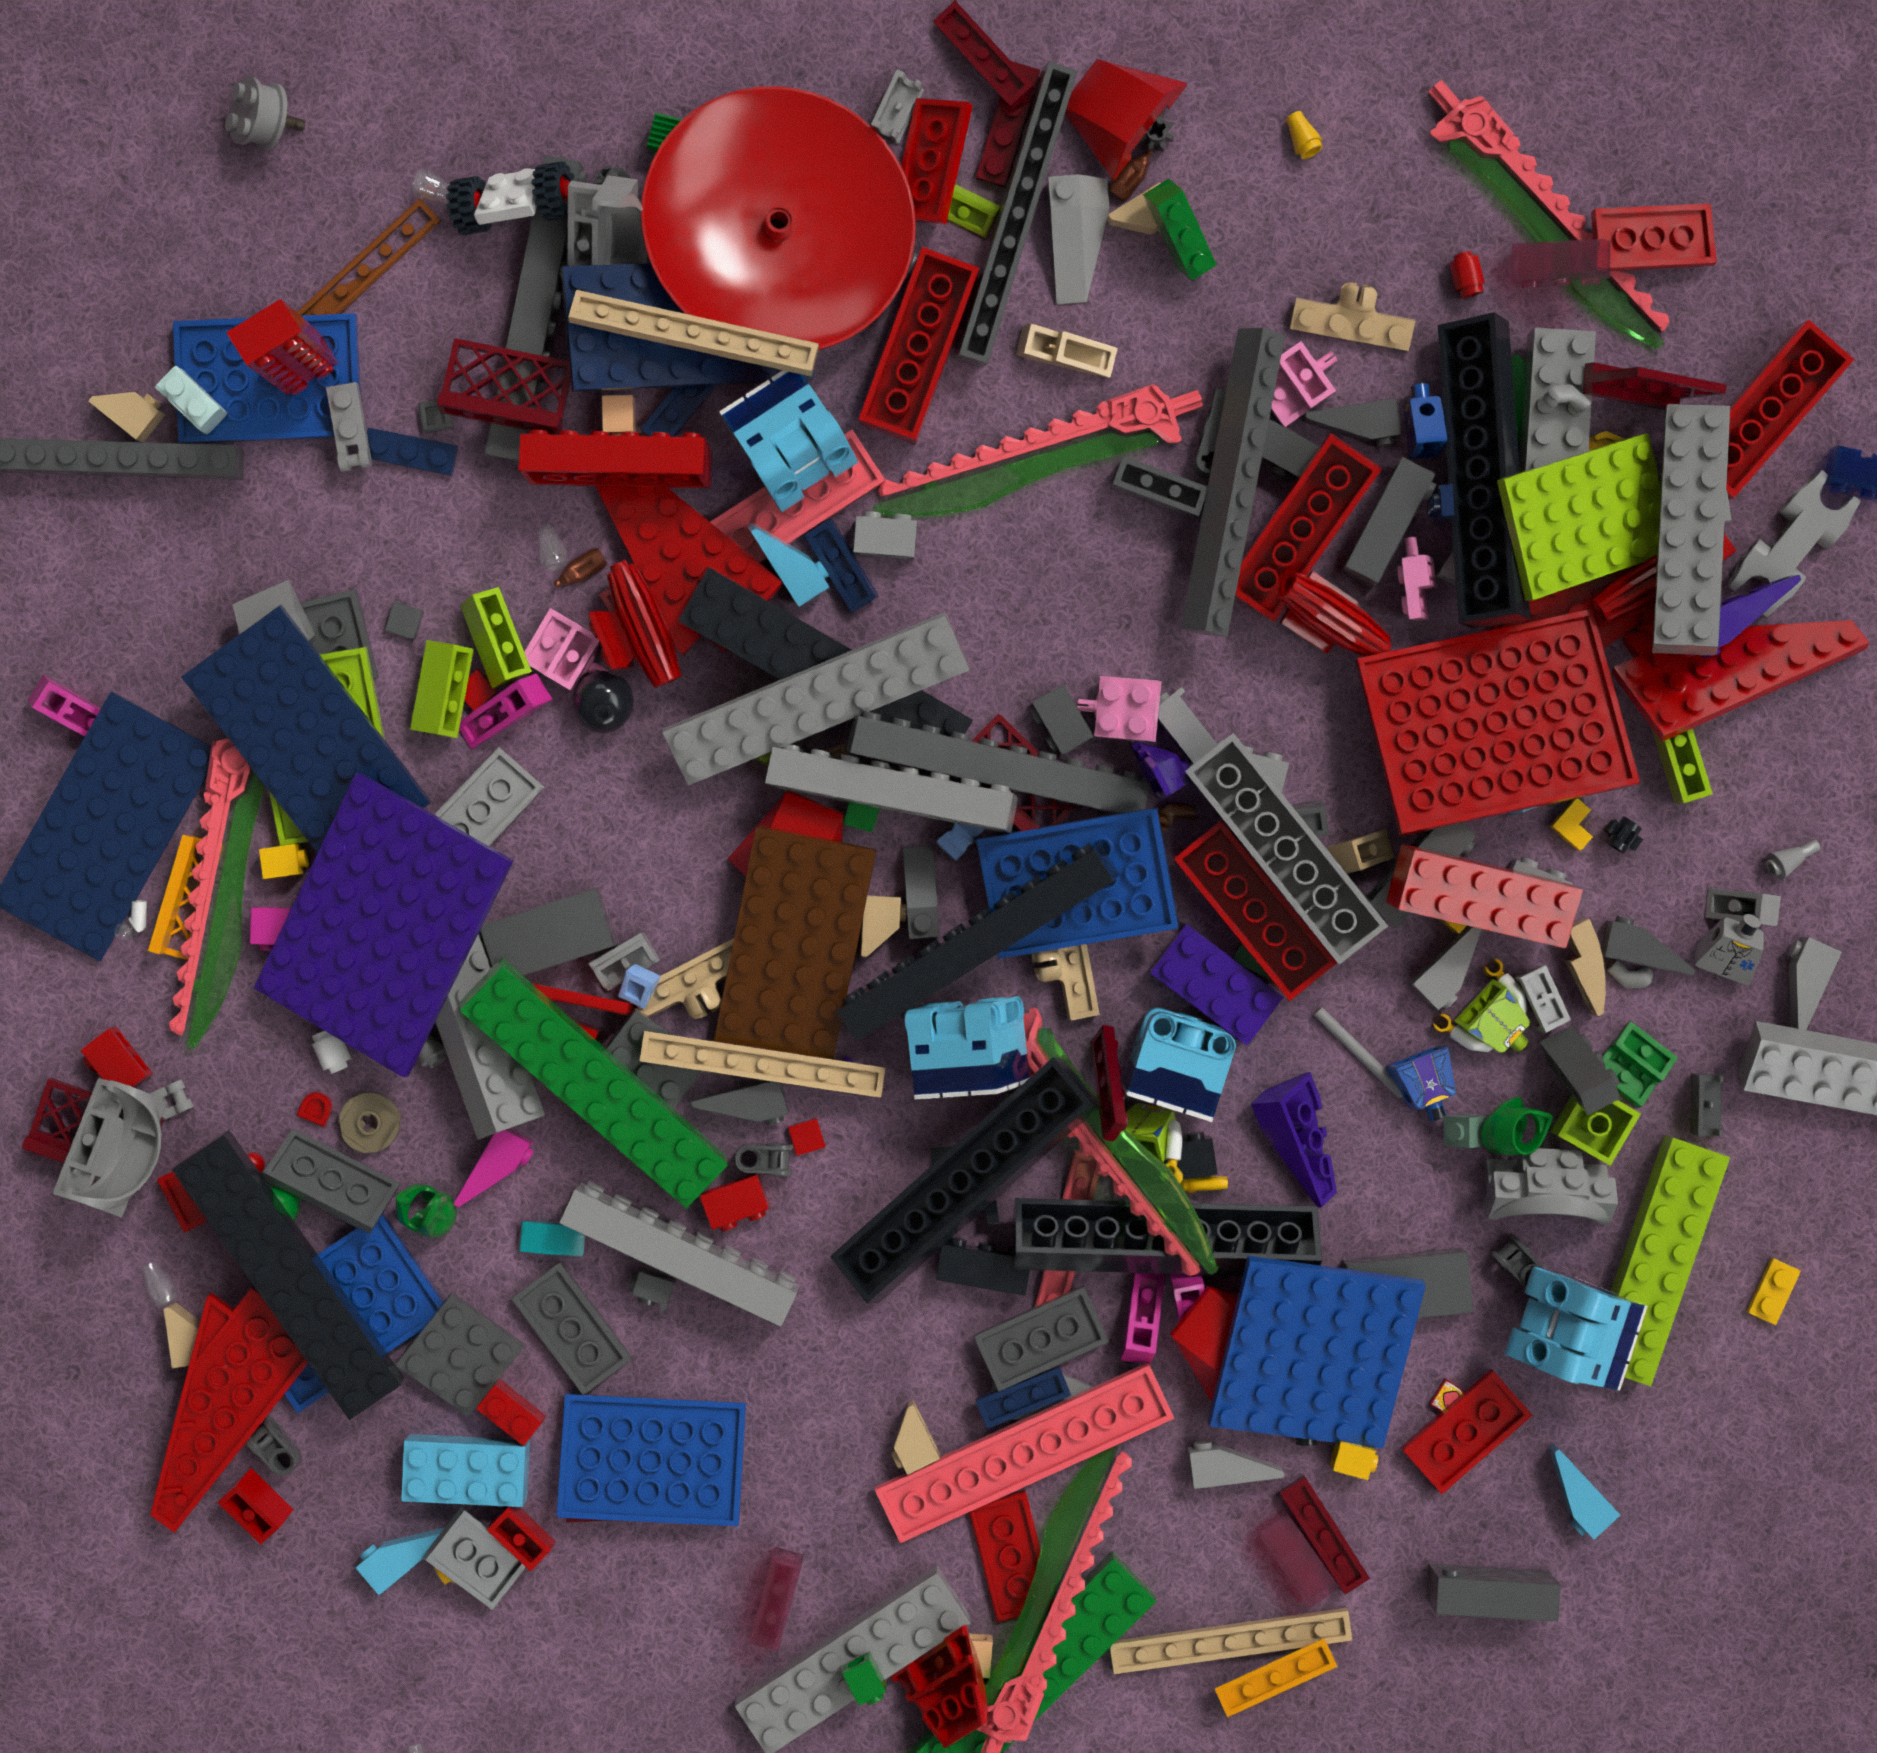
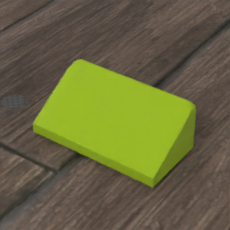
[947,184,1000,238]

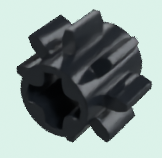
[1604,816,1644,854]

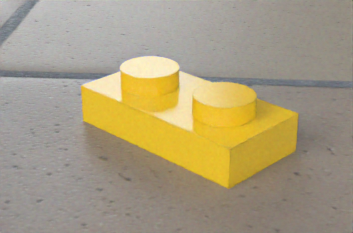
[1746,1257,1801,1325]

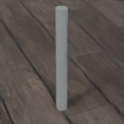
[1313,1006,1402,1099]

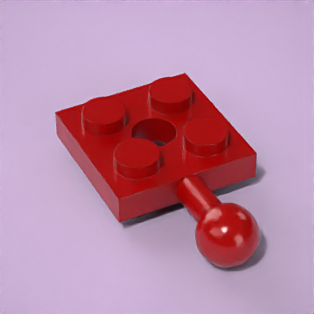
[157,1152,265,1233]

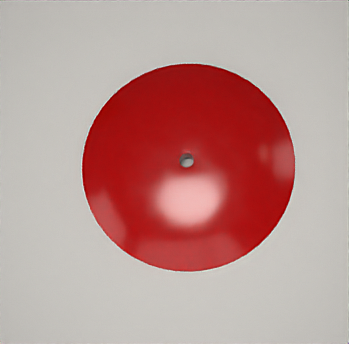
[641,86,916,351]

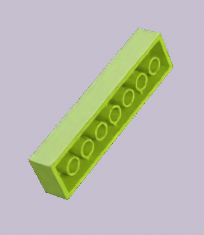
[1611,1134,1730,1387]

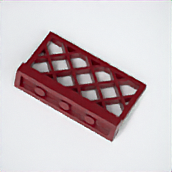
[437,338,571,435]
[1583,362,1727,410]
[958,713,1078,832]
[22,1077,165,1163]

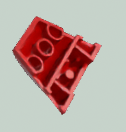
[1065,59,1187,182]
[728,790,844,876]
[1170,1286,1238,1401]
[890,1625,988,1748]

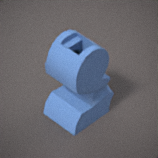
[935,823,984,862]

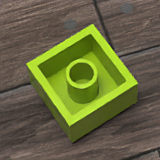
[1551,1096,1641,1166]

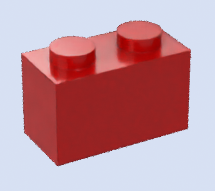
[80,1026,153,1088]
[700,1173,770,1232]
[476,1379,546,1446]
[217,1468,294,1545]
[487,1506,556,1572]

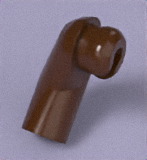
[1158,802,1196,831]

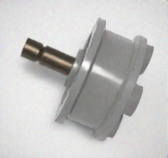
[225,76,305,151]

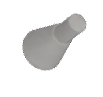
[1765,840,1821,880]
[419,1033,446,1068]

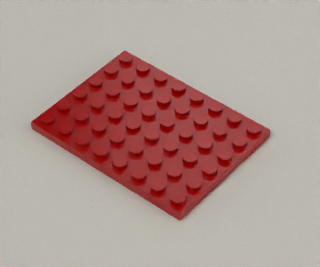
[1355,609,1640,836]

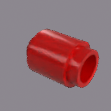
[1449,251,1485,299]

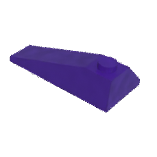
[1690,575,1801,658]
[1130,741,1191,798]
[1251,1072,1337,1208]

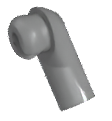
[1543,384,1591,414]
[1606,960,1653,989]

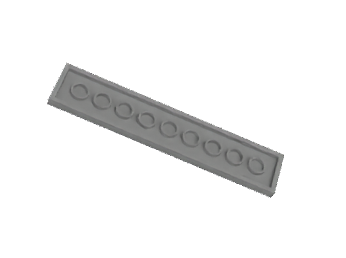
[662,612,969,786]

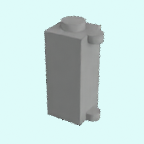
[1158,687,1224,765]

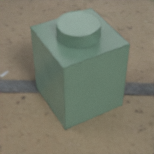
[1444,1114,1489,1148]

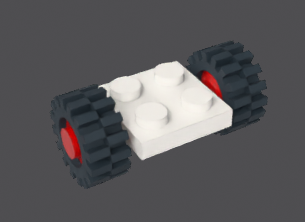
[446,161,575,235]

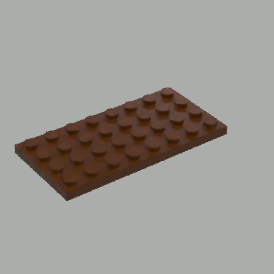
[714,825,877,1060]

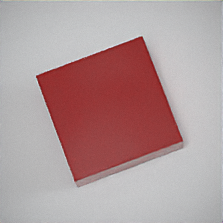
[465,669,498,711]
[788,1118,826,1156]

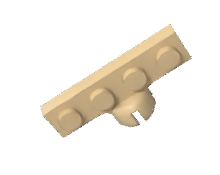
[1289,283,1416,351]
[637,938,734,1019]
[1032,944,1100,1021]

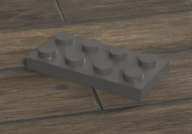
[262,1129,400,1234]
[511,1261,633,1395]
[974,1285,1109,1391]

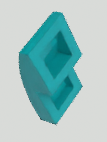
[519,1221,585,1256]

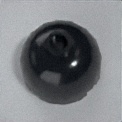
[573,671,634,734]

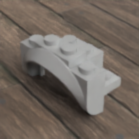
[568,175,649,266]
[52,1078,167,1217]
[1483,1148,1618,1226]

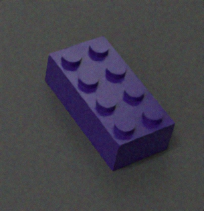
[1148,923,1284,1045]

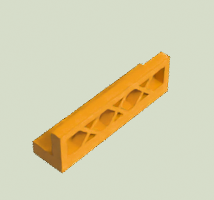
[148,835,224,960]
[1214,1638,1338,1718]

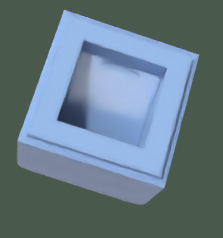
[618,964,660,1009]

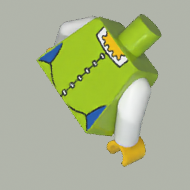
[1433,958,1530,1053]
[1095,1103,1183,1184]

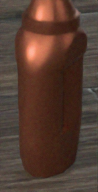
[1109,150,1153,202]
[553,547,608,587]

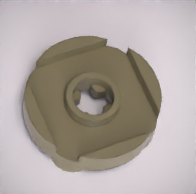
[339,1092,401,1153]

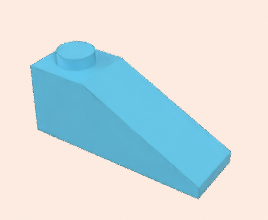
[747,523,829,607]
[1549,1444,1620,1540]
[356,1527,445,1595]

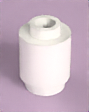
[312,1031,352,1074]

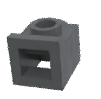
[627,1268,676,1312]

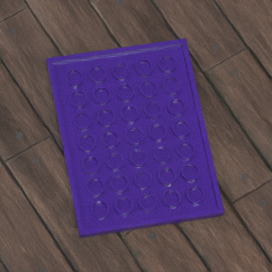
[254,773,514,1078]

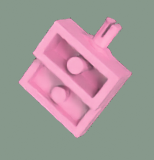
[1271,341,1338,428]
[1398,537,1437,621]
[525,608,609,691]
[1077,676,1162,742]

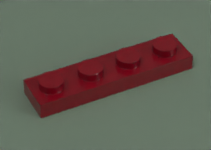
[933,0,1035,110]
[976,61,1040,188]
[1090,1025,1128,1142]
[1279,1475,1370,1595]

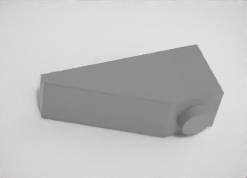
[1409,926,1482,1010]
[1788,936,1842,1031]
[1187,1440,1284,1489]

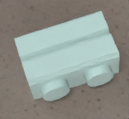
[155,366,228,434]

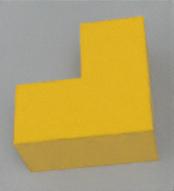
[1549,798,1593,851]

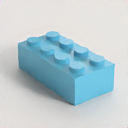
[401,1434,530,1507]

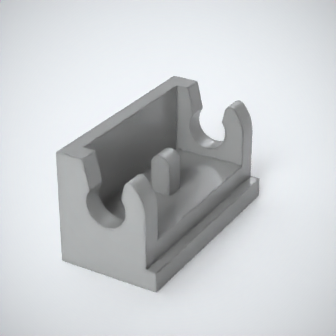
[871,69,925,144]
[589,932,660,991]
[1513,965,1571,1033]

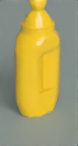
[1170,1176,1228,1193]

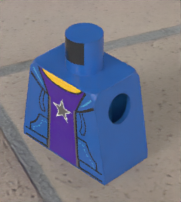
[1404,383,1447,460]
[1386,1046,1456,1122]

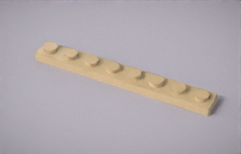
[568,290,819,376]
[640,1031,886,1098]
[1110,1608,1352,1674]

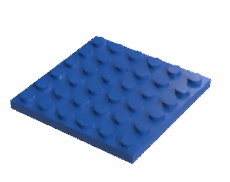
[1208,1256,1426,1448]

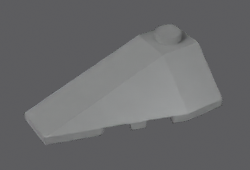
[1047,174,1109,305]

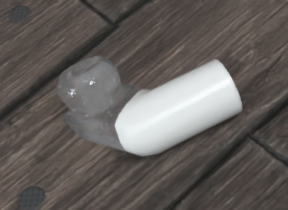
[114,900,147,941]

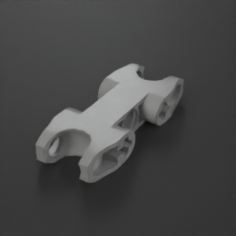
[1724,470,1861,619]

